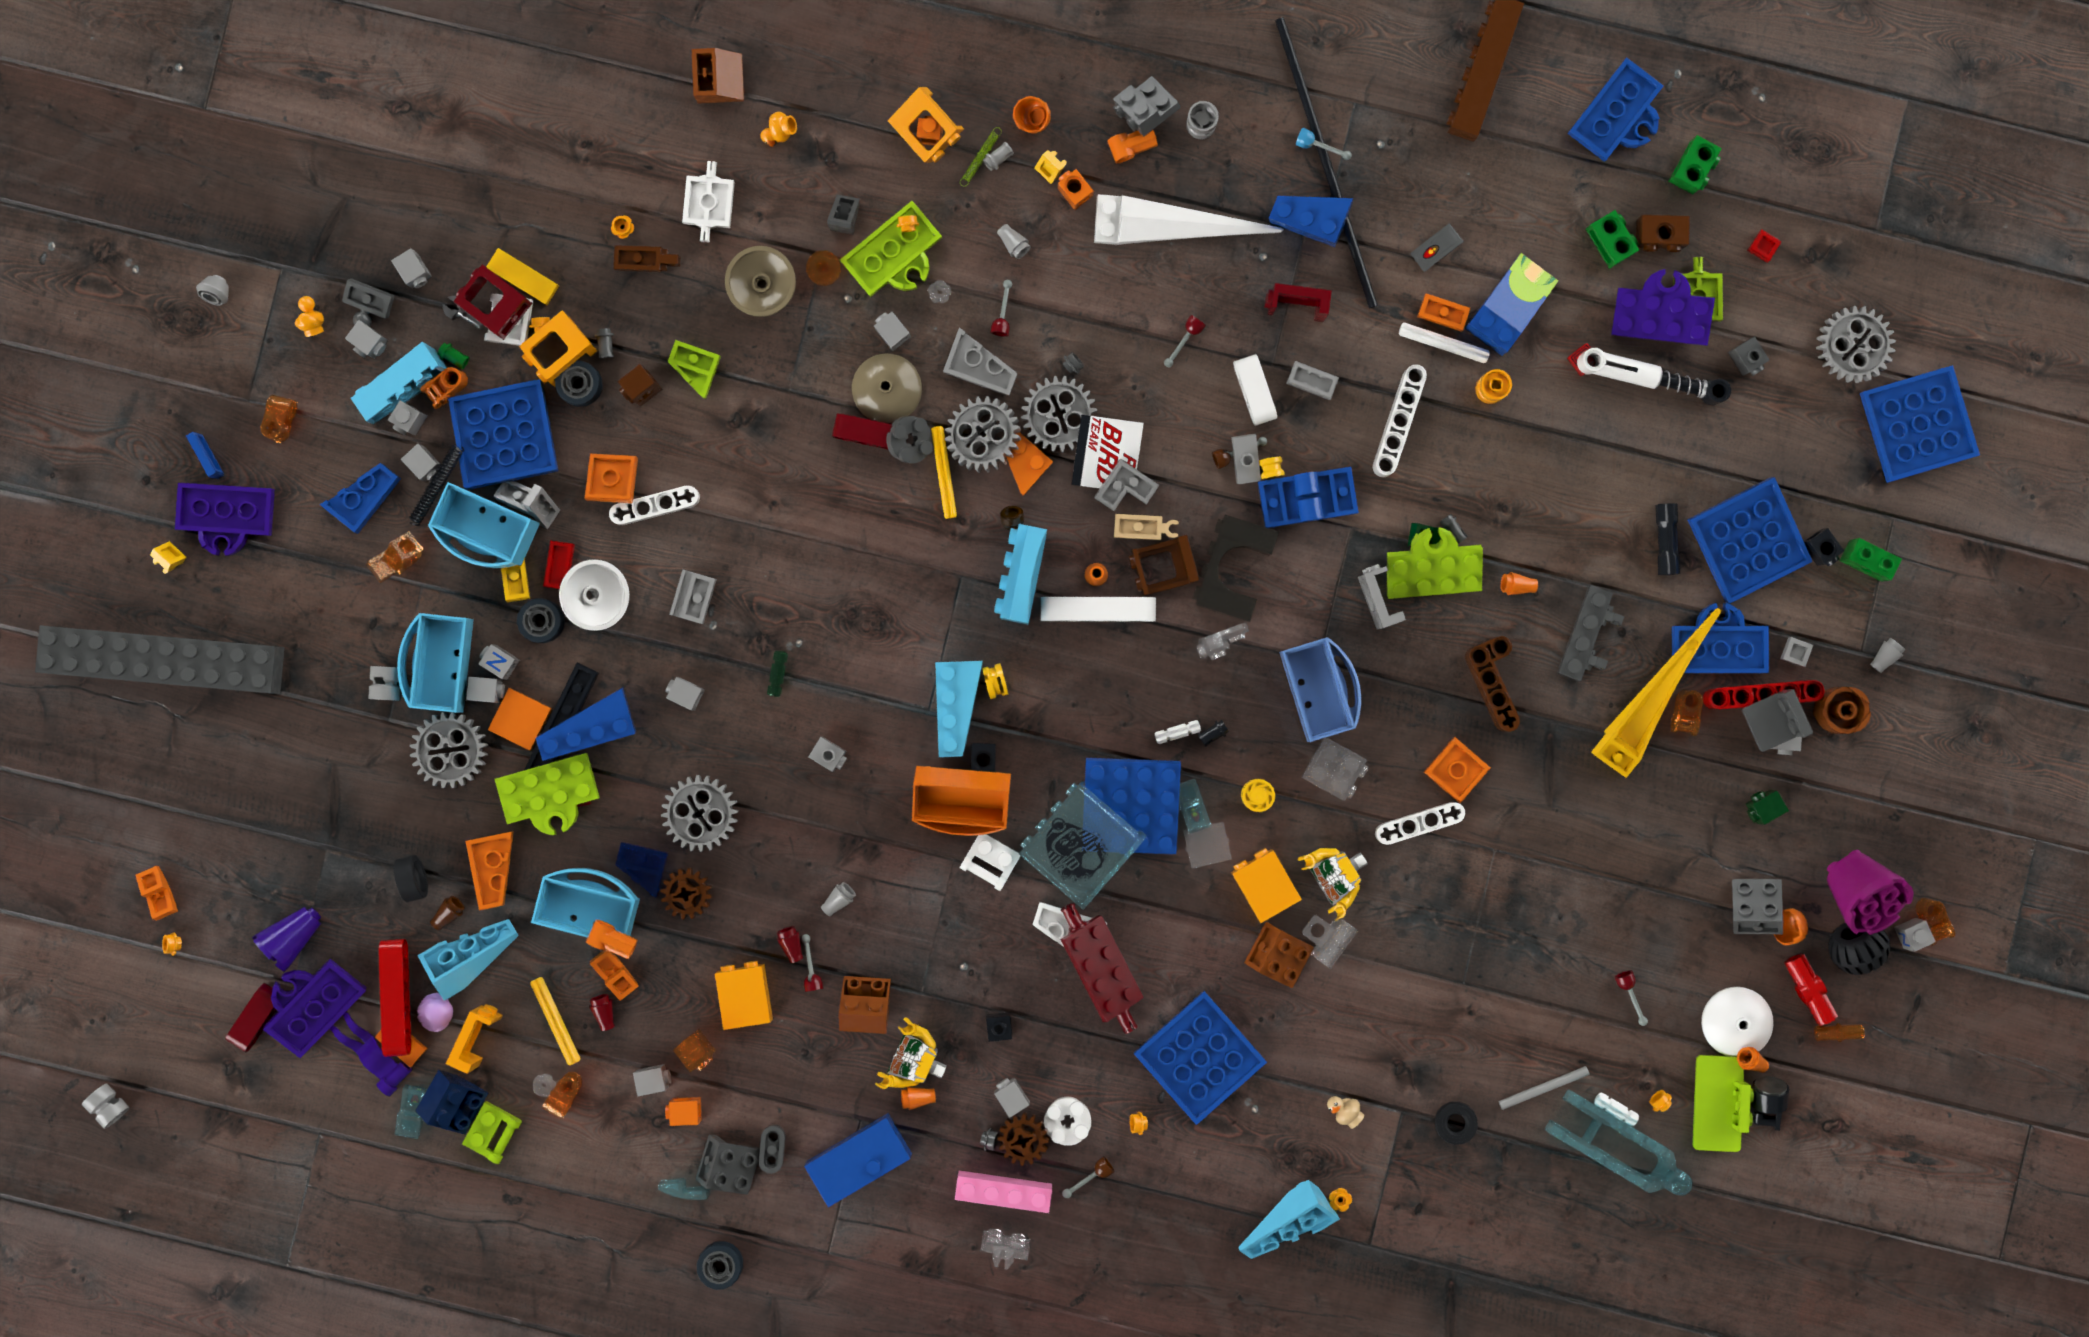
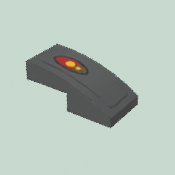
[1410,223,1464,272]

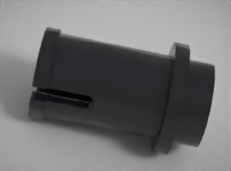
[1198,720,1229,747]

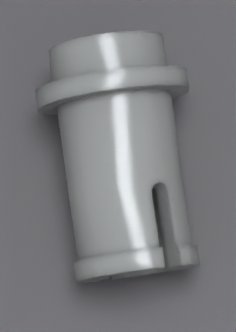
[983,142,1014,171]

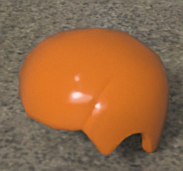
[1013,96,1051,134]
[1774,908,1808,945]

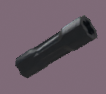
[1655,503,1680,575]

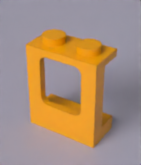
[888,87,964,163]
[519,310,597,387]
[446,1004,503,1074]

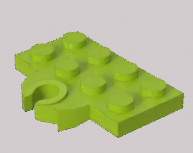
[840,201,942,298]
[1387,527,1483,599]
[495,753,600,835]

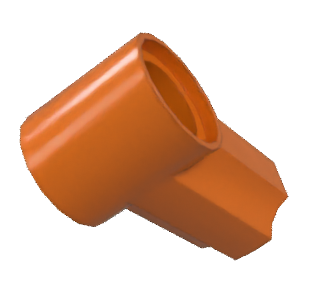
[1107,130,1158,163]
[586,919,638,959]

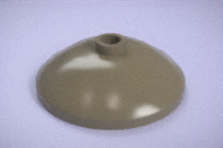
[725,246,796,317]
[852,353,922,424]

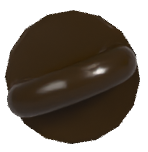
[1000,506,1024,530]

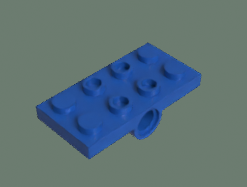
[1257,467,1359,529]

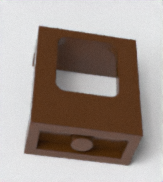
[1128,535,1199,596]

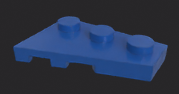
[320,463,401,534]

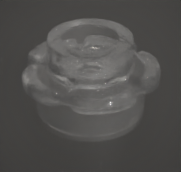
[928,280,951,303]
[533,1074,556,1097]

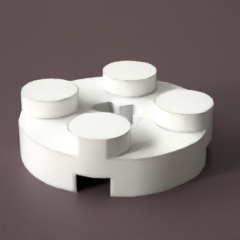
[1044,1097,1091,1145]

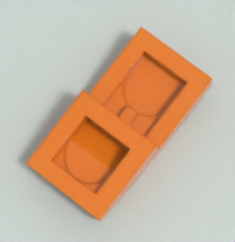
[136,866,178,921]
[590,950,639,1001]

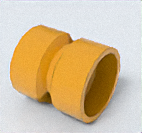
[1475,369,1512,404]

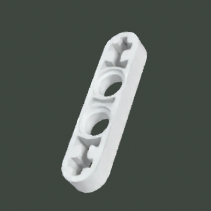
[609,486,700,525]
[1375,802,1465,845]

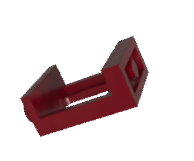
[453,264,533,340]
[1264,283,1332,322]

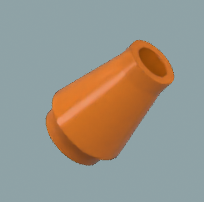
[1085,563,1108,586]
[1501,572,1538,595]
[1737,1047,1769,1073]
[901,1087,936,1110]

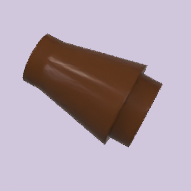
[430,896,465,931]

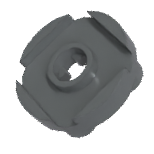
[886,416,933,463]

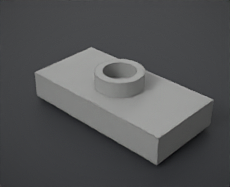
[1286,361,1339,400]
[1231,434,1261,484]

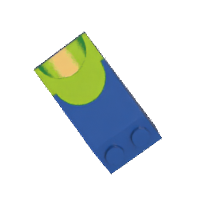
[1465,253,1558,356]

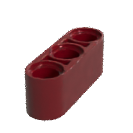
[832,413,893,450]
[225,983,277,1053]

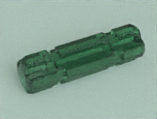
[767,651,788,697]

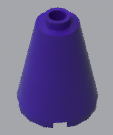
[252,907,321,972]

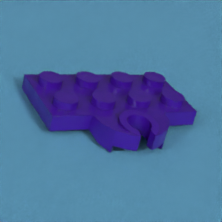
[1611,269,1715,346]
[175,483,275,556]
[263,959,367,1058]

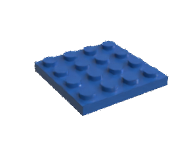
[1860,365,1980,483]
[448,379,559,490]
[1687,477,1813,604]
[1082,758,1181,854]
[1133,991,1267,1125]

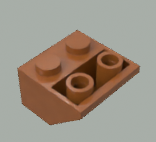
[691,48,744,104]
[839,976,891,1034]

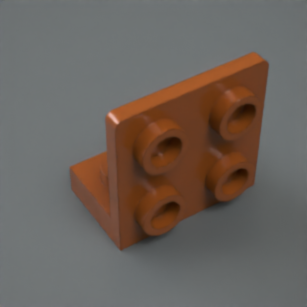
[1244,922,1314,988]

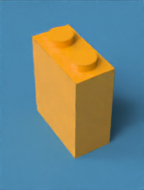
[1231,848,1302,923]
[715,961,773,1030]

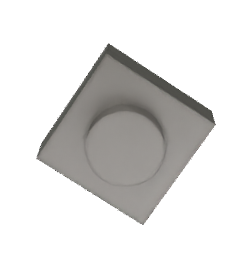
[1780,637,1813,667]

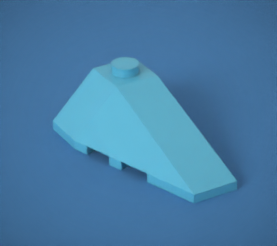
[417,919,519,1001]
[1238,1180,1340,1259]

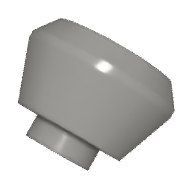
[196,275,229,305]

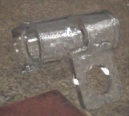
[1302,915,1358,969]

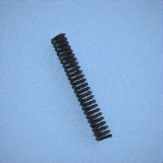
[409,445,465,526]

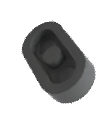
[759,1125,786,1174]

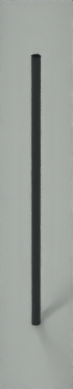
[1275,17,1378,309]

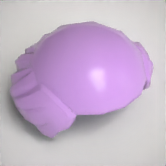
[417,993,453,1032]

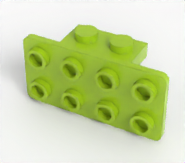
[1692,1055,1754,1152]

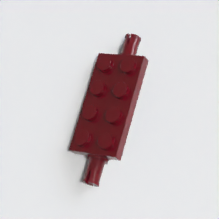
[1060,903,1144,1034]

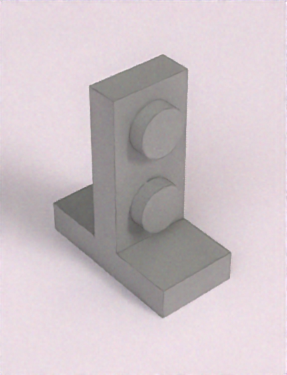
[493,481,560,529]

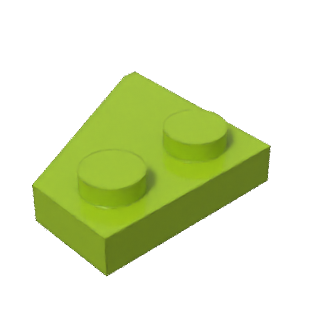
[668,340,721,399]

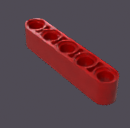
[1702,680,1825,709]
[379,939,412,1057]

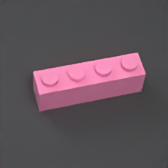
[955,1171,1052,1213]

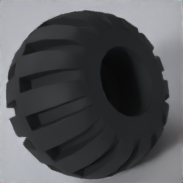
[1828,923,1890,975]

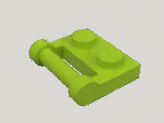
[462,1101,522,1164]

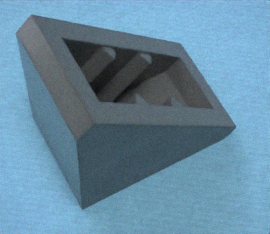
[827,194,860,235]

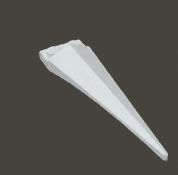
[1094,194,1284,245]

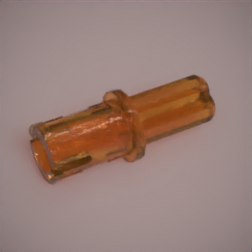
[1814,1023,1865,1042]

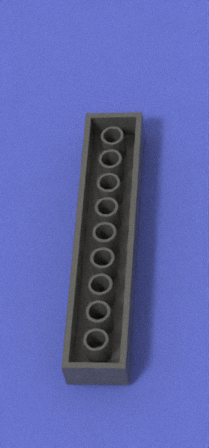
[35,625,285,694]

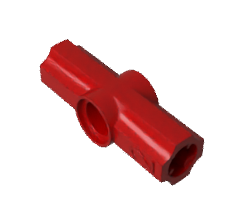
[1784,953,1838,1026]

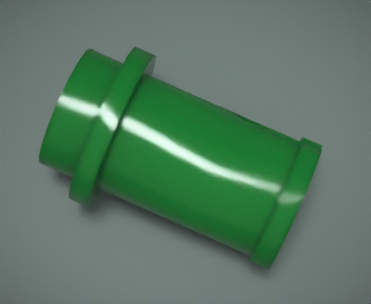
[437,343,470,370]

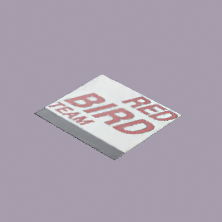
[1071,415,1144,488]

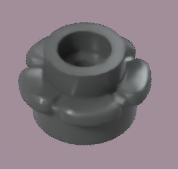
[1063,352,1084,374]
[980,1128,999,1151]

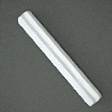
[1399,323,1490,363]

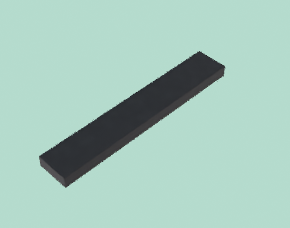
[524,662,599,770]

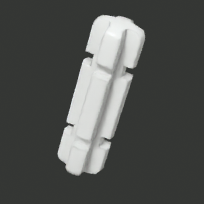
[1155,720,1201,744]
[1594,1092,1639,1126]

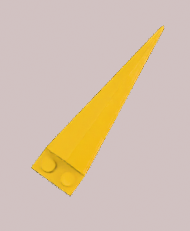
[1591,608,1721,778]

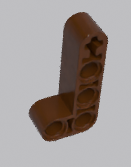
[1465,636,1520,732]

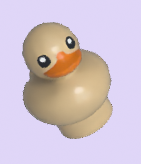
[1327,1096,1364,1129]

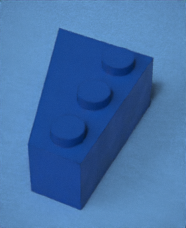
[1269,196,1353,247]

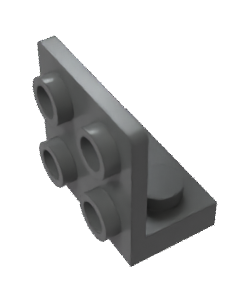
[1742,689,1813,752]
[1732,879,1783,934]
[695,1134,760,1195]

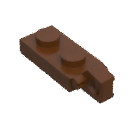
[614,245,681,272]

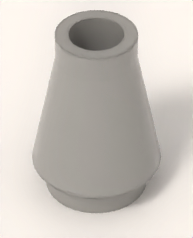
[997,224,1031,259]
[1870,638,1906,673]
[821,882,856,916]

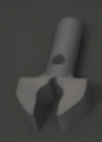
[443,296,484,330]

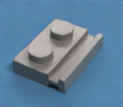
[669,570,717,624]

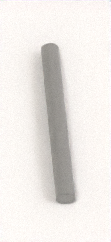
[1498,1066,1590,1110]

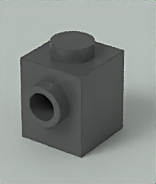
[1728,336,1769,376]

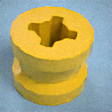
[1259,456,1285,480]

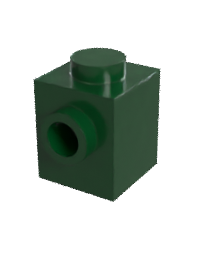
[1745,790,1789,825]

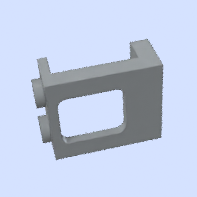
[1358,564,1406,630]

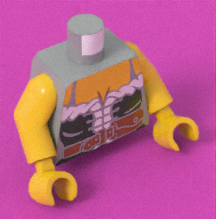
[1298,848,1368,921]
[875,1017,947,1089]

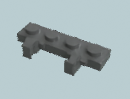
[1557,585,1624,681]

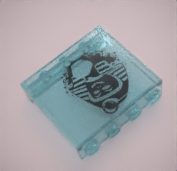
[1019,780,1147,910]

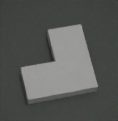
[1094,459,1159,511]

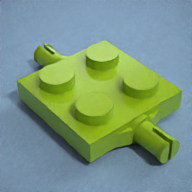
[1673,257,1723,322]

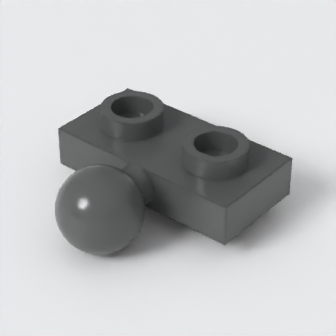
[342,278,395,326]

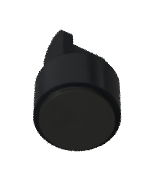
[1750,1076,1789,1131]

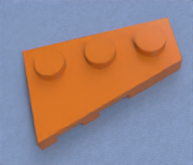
[465,831,514,910]

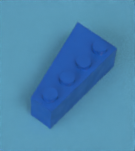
[536,687,636,761]

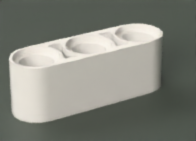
[1233,354,1277,426]

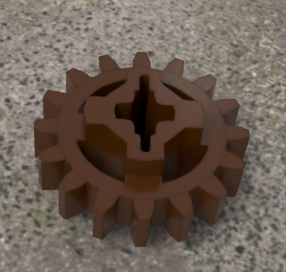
[660,868,713,920]
[997,1112,1050,1166]

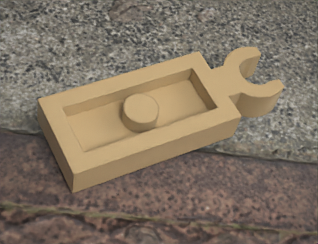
[1114,514,1179,541]

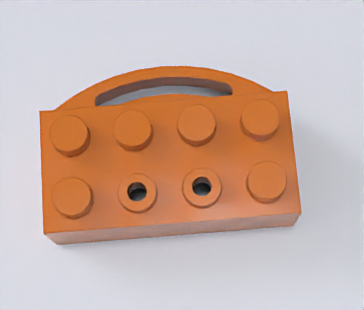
[912,766,1011,836]

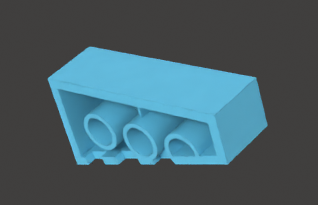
[351,342,448,424]
[935,661,983,757]

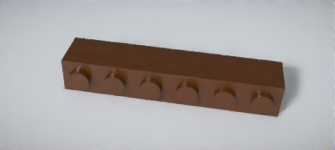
[1446,0,1524,142]

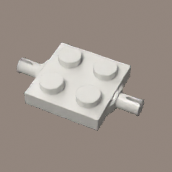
[682,161,735,242]

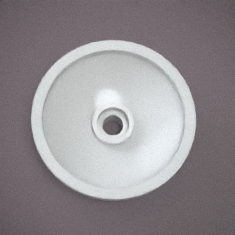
[559,560,629,631]
[1702,987,1773,1057]

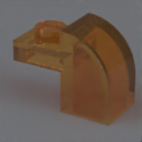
[366,531,424,583]

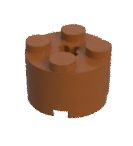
[1813,687,1871,734]

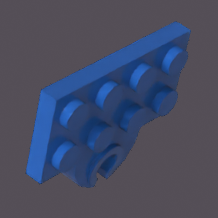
[1567,57,1663,162]
[1672,603,1769,673]

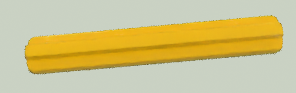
[931,426,957,519]
[530,977,580,1066]

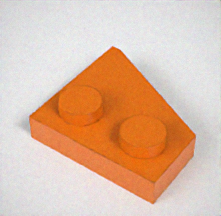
[1006,432,1053,496]

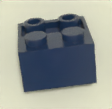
[415,1070,488,1135]

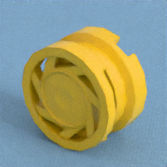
[982,663,1009,699]
[1241,779,1275,812]

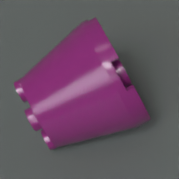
[1827,850,1913,935]

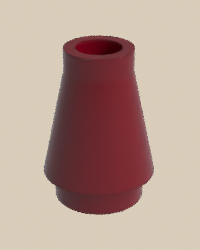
[776,926,803,963]
[589,994,615,1031]

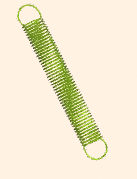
[960,127,1002,186]

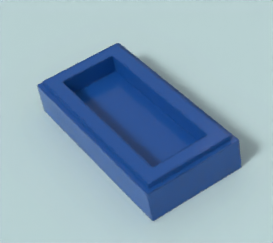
[186,432,224,479]

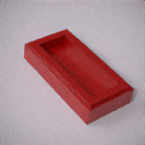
[543,540,575,589]

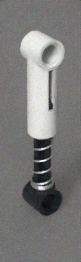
[1577,348,1731,405]

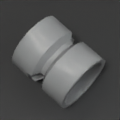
[1186,101,1218,139]
[368,666,401,701]
[82,1083,130,1129]

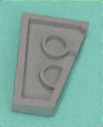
[943,327,1017,396]

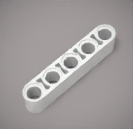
[1373,364,1427,477]
[1041,597,1156,622]

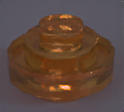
[806,250,841,286]

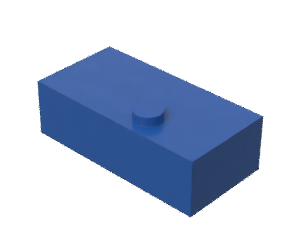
[804,1113,912,1207]

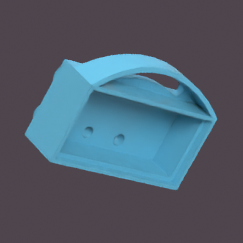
[428,482,540,568]
[994,524,1047,625]
[397,613,474,713]
[531,868,640,937]

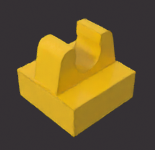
[1035,150,1067,184]
[150,541,186,574]

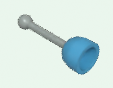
[1296,128,1352,160]

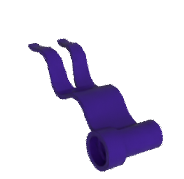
[329,1011,412,1097]

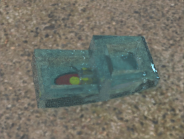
[1179,779,1212,834]
[395,1084,428,1139]
[658,1178,710,1200]

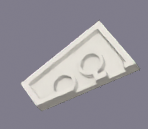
[1033,902,1107,947]

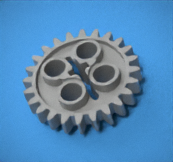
[1816,306,1896,383]
[1021,376,1097,453]
[945,396,1021,473]
[410,712,488,788]
[661,775,739,852]

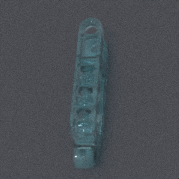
[1544,1089,1692,1196]

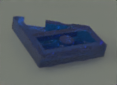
[615,842,668,897]

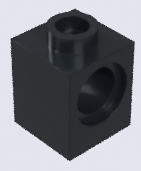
[1804,528,1844,566]
[971,743,996,772]
[986,1012,1013,1042]

